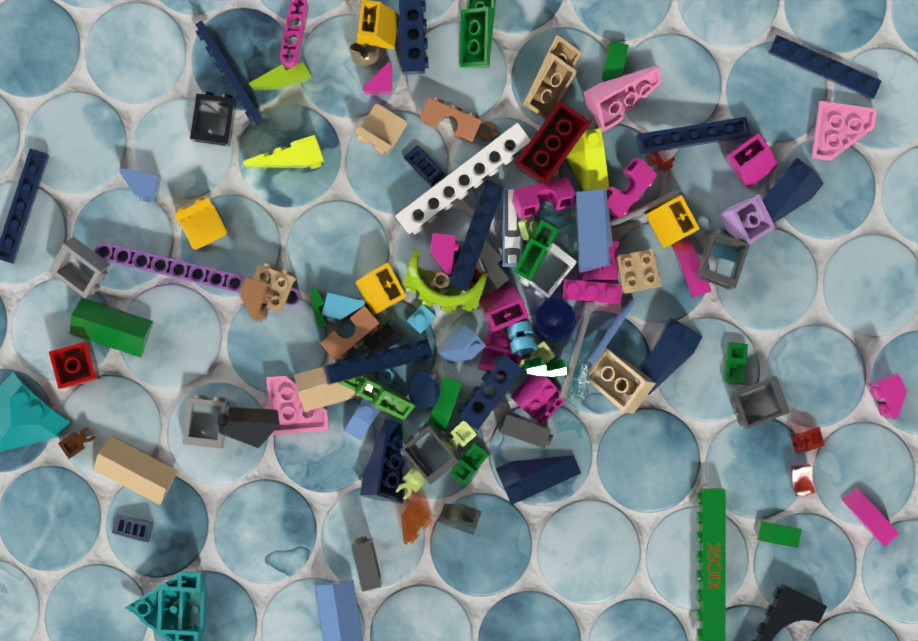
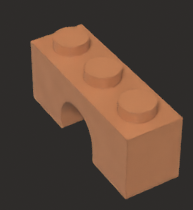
[420,97,482,144]
[320,306,380,361]

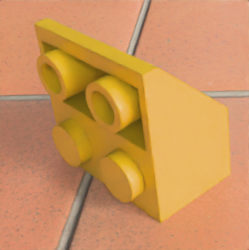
[356,0,398,49]
[645,195,700,249]
[355,263,407,316]

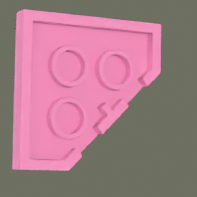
[811,101,877,161]
[266,376,329,435]

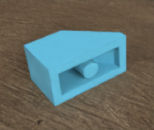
[322,292,366,323]

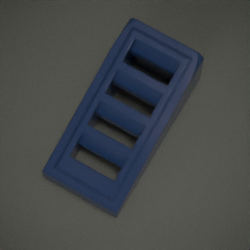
[404,145,445,187]
[112,514,154,542]

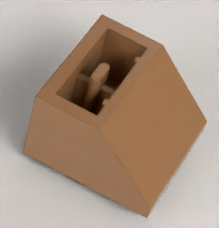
[239,277,274,323]

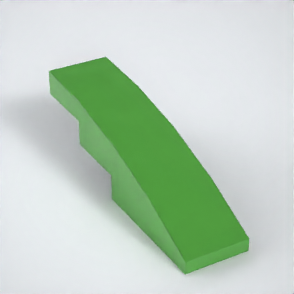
[338,375,415,420]

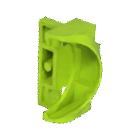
[402,250,488,313]

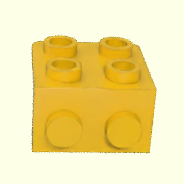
[174,197,227,250]

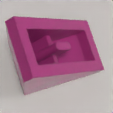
[362,62,393,95]

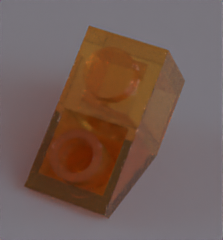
[401,499,432,545]

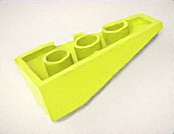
[566,128,609,191]
[243,135,325,169]

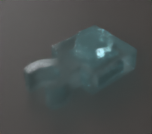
[563,338,598,359]

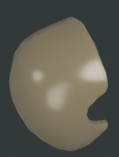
[349,42,380,66]

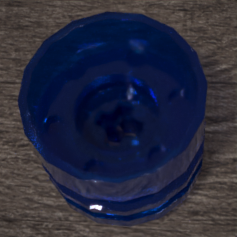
[533,299,576,342]

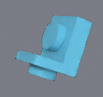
[407,304,436,334]

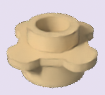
[430,271,451,294]

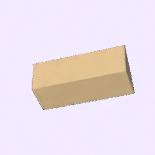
[523,35,582,120]
[294,354,376,412]
[93,436,178,505]

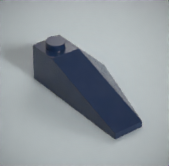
[762,158,824,224]
[640,318,702,395]
[360,419,406,504]
[495,455,581,505]

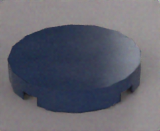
[408,370,440,409]

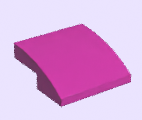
[478,330,522,377]

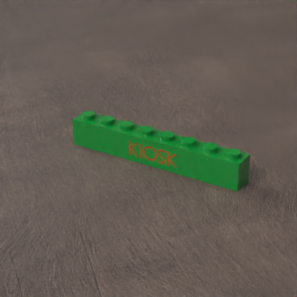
[696,488,726,641]

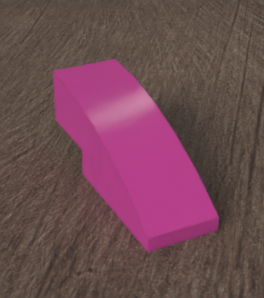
[672,238,712,298]
[842,488,899,546]

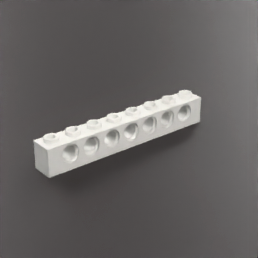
[395,123,531,235]

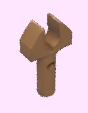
[479,122,511,150]

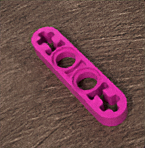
[280,0,309,68]

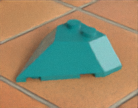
[0,372,71,452]
[124,571,207,641]

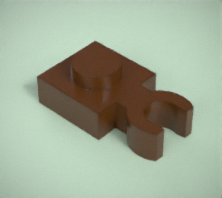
[58,427,95,459]

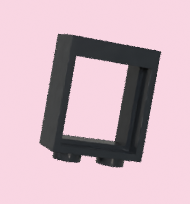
[190,91,237,147]

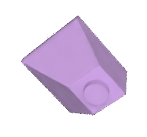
[719,194,775,244]

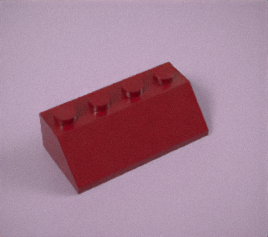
[515,101,591,185]

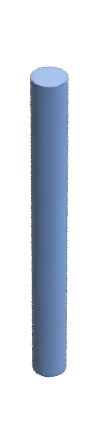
[588,298,636,364]

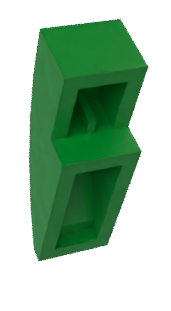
[513,219,561,281]
[427,377,462,434]

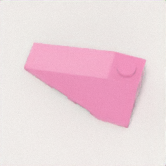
[583,65,662,132]

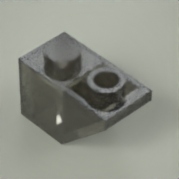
[438,504,482,535]

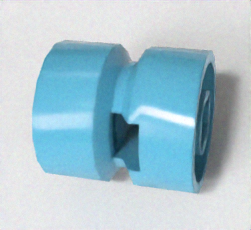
[507,321,537,355]

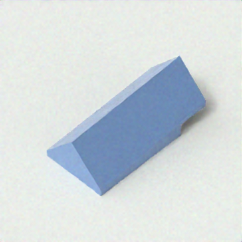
[575,189,613,273]
[315,579,363,641]

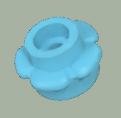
[377,369,395,386]

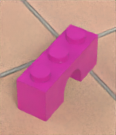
[606,158,657,218]
[512,177,576,219]
[561,279,622,305]

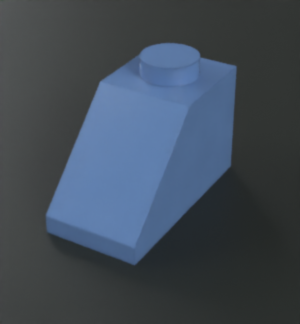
[119,168,161,202]
[438,325,486,363]
[344,399,381,441]

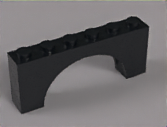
[752,584,827,641]

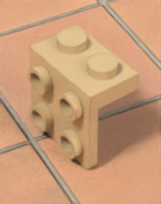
[355,104,407,155]
[616,249,661,294]
[253,263,297,313]

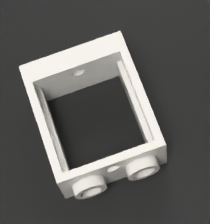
[518,243,577,299]

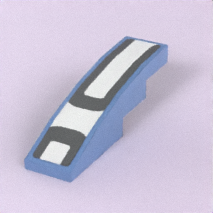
[502,188,522,267]

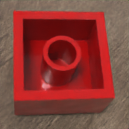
[49,341,101,389]

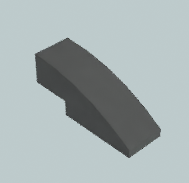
[479,240,509,289]

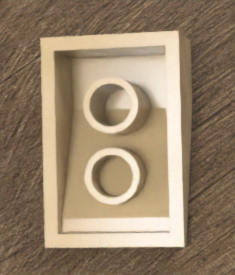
[583,347,656,414]

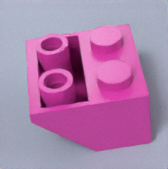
[724,133,778,189]
[430,233,459,277]
[478,284,529,334]
[510,374,567,426]
[869,374,907,419]

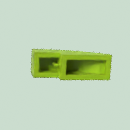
[249,61,312,90]

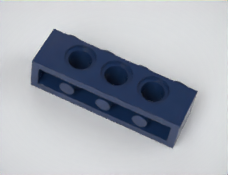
[399,0,429,75]
[459,353,524,430]

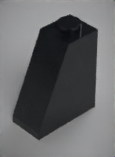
[217,407,280,448]

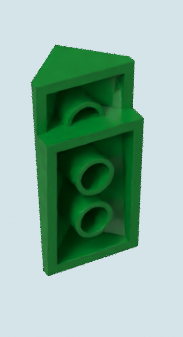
[459,0,496,68]
[69,298,154,358]

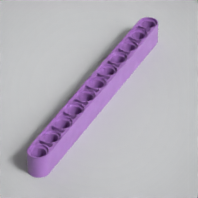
[95,243,301,306]

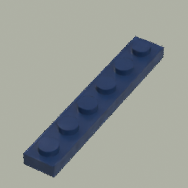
[195,20,263,125]
[768,35,882,99]
[636,117,751,155]
[0,148,50,264]
[448,180,504,291]
[323,339,433,385]

